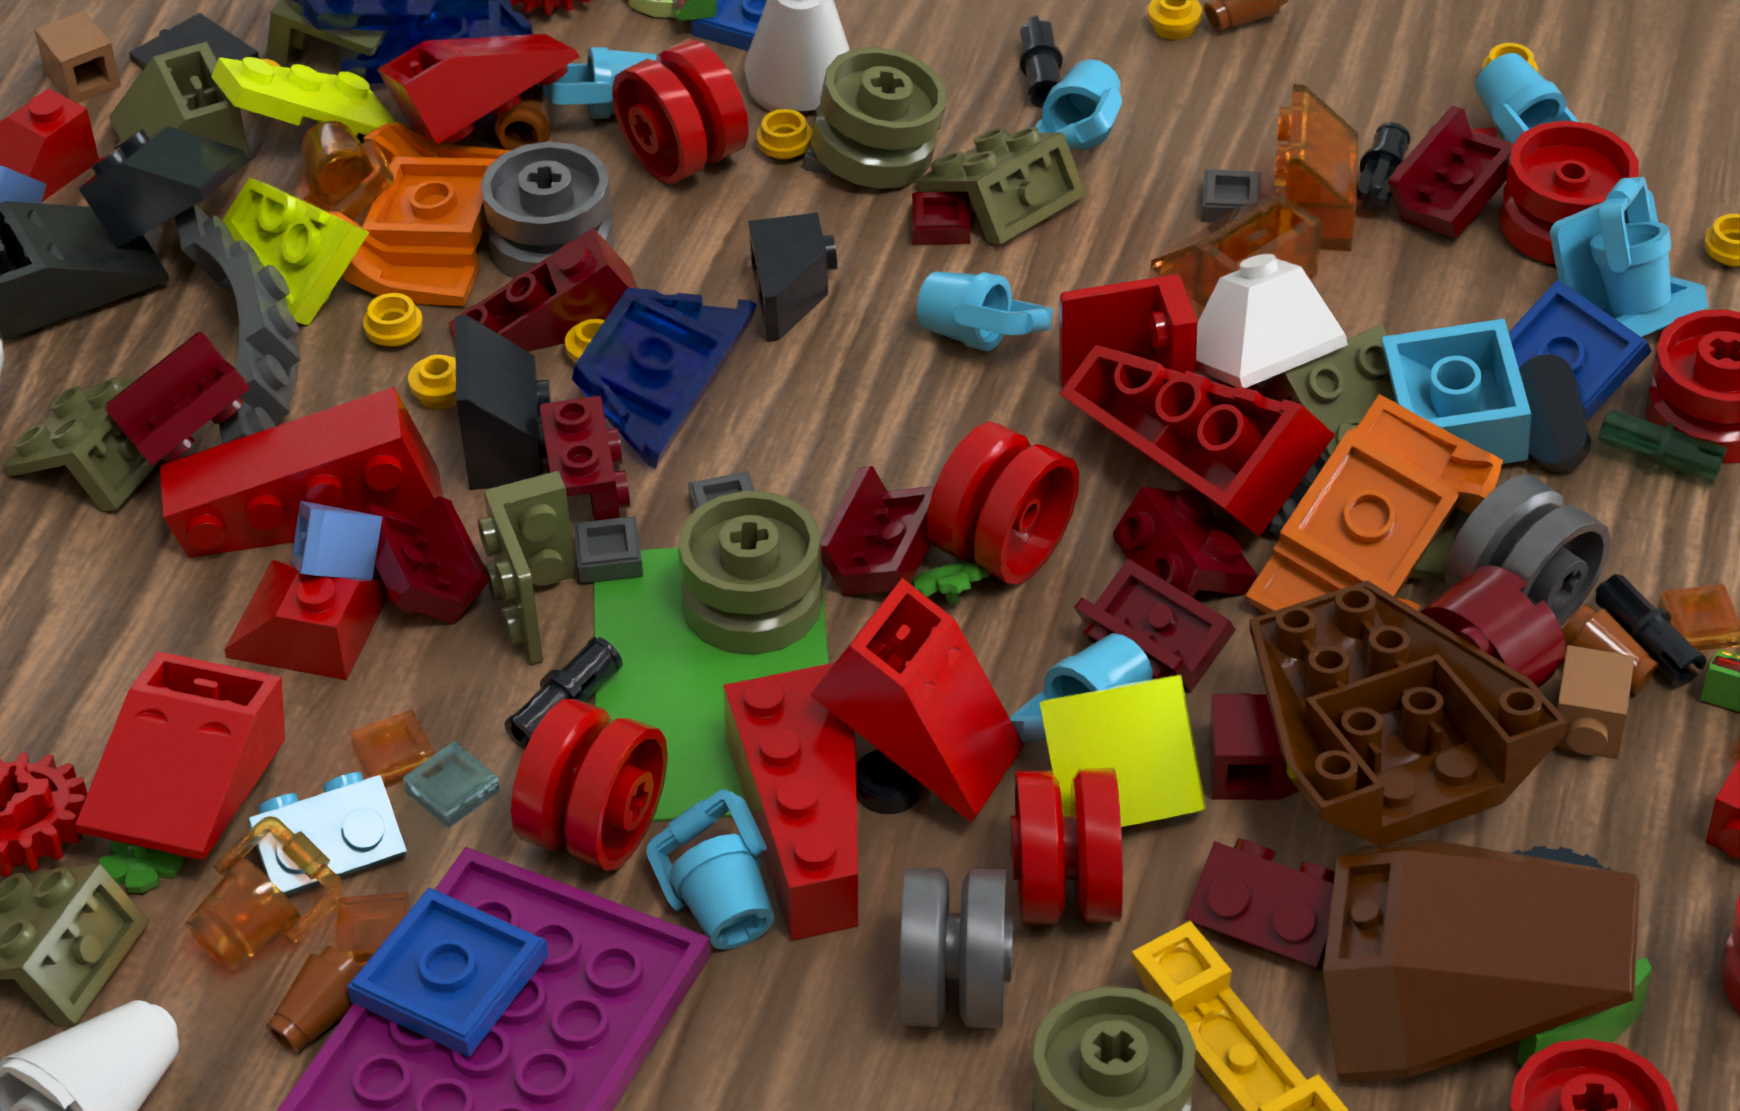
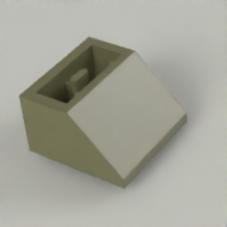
[109,42,250,157]

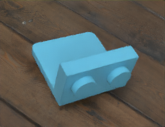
[1550,190,1709,337]

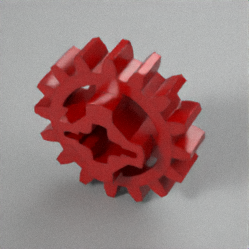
[0,752,87,876]

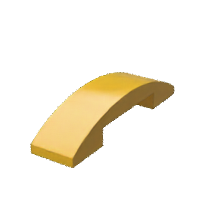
[1131,921,1349,1111]

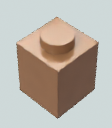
[34,10,121,103]
[1553,645,1635,759]

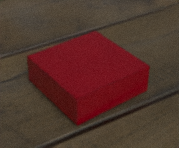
[912,192,970,245]

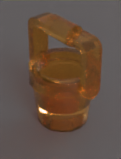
[300,121,394,220]
[184,816,344,973]

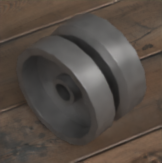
[481,141,615,278]
[1444,474,1611,626]
[900,867,1013,1028]

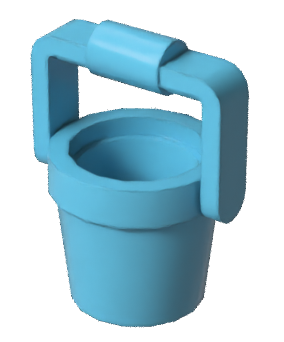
[540,47,657,119]
[1474,53,1579,143]
[1035,59,1122,149]
[1590,177,1672,315]
[917,271,1054,352]
[1010,633,1153,742]
[646,790,775,950]

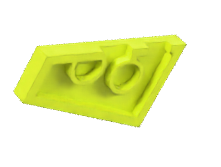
[211,57,397,142]
[222,177,370,326]

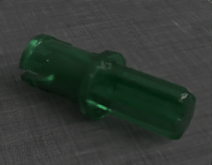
[1598,410,1728,485]

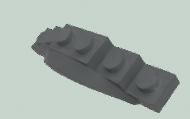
[175,205,301,444]

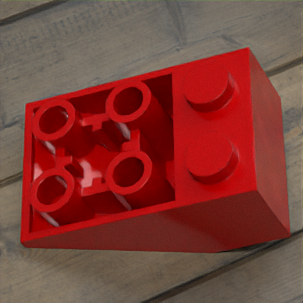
[377,34,580,144]
[810,578,1024,822]
[75,651,285,860]

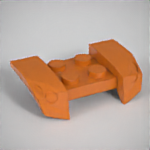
[329,123,511,306]
[1244,394,1503,614]

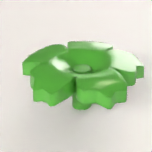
[912,562,989,604]
[98,841,184,893]

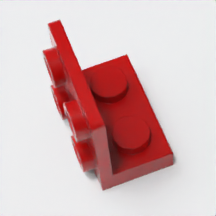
[1059,274,1198,388]

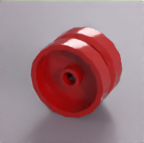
[612,38,749,185]
[1499,120,1639,265]
[1645,309,1740,464]
[927,421,1079,585]
[510,699,668,871]
[1010,768,1123,925]
[1509,1038,1679,1111]

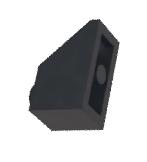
[748,212,837,342]

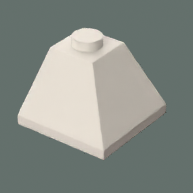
[1196,254,1348,388]

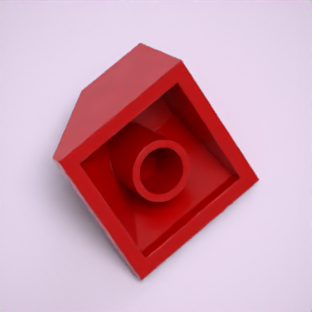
[0,88,99,203]
[224,559,388,681]

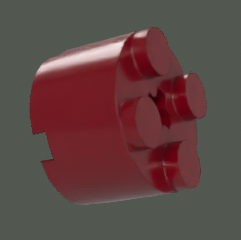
[1420,566,1566,689]

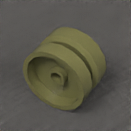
[811,47,947,189]
[678,490,823,655]
[1032,986,1196,1111]

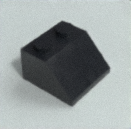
[79,126,249,247]
[455,315,552,490]

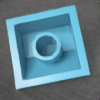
[1382,318,1531,464]

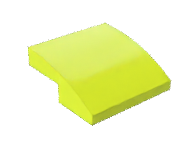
[1040,675,1206,827]

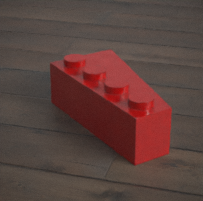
[1059,344,1335,537]
[160,387,443,558]
[723,662,858,941]

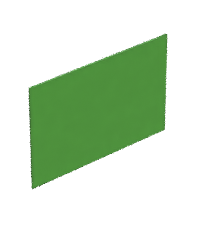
[594,548,829,822]

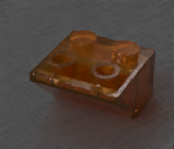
[1272,84,1359,252]
[1151,193,1322,308]

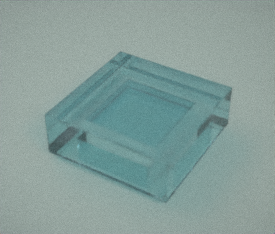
[403,741,500,828]

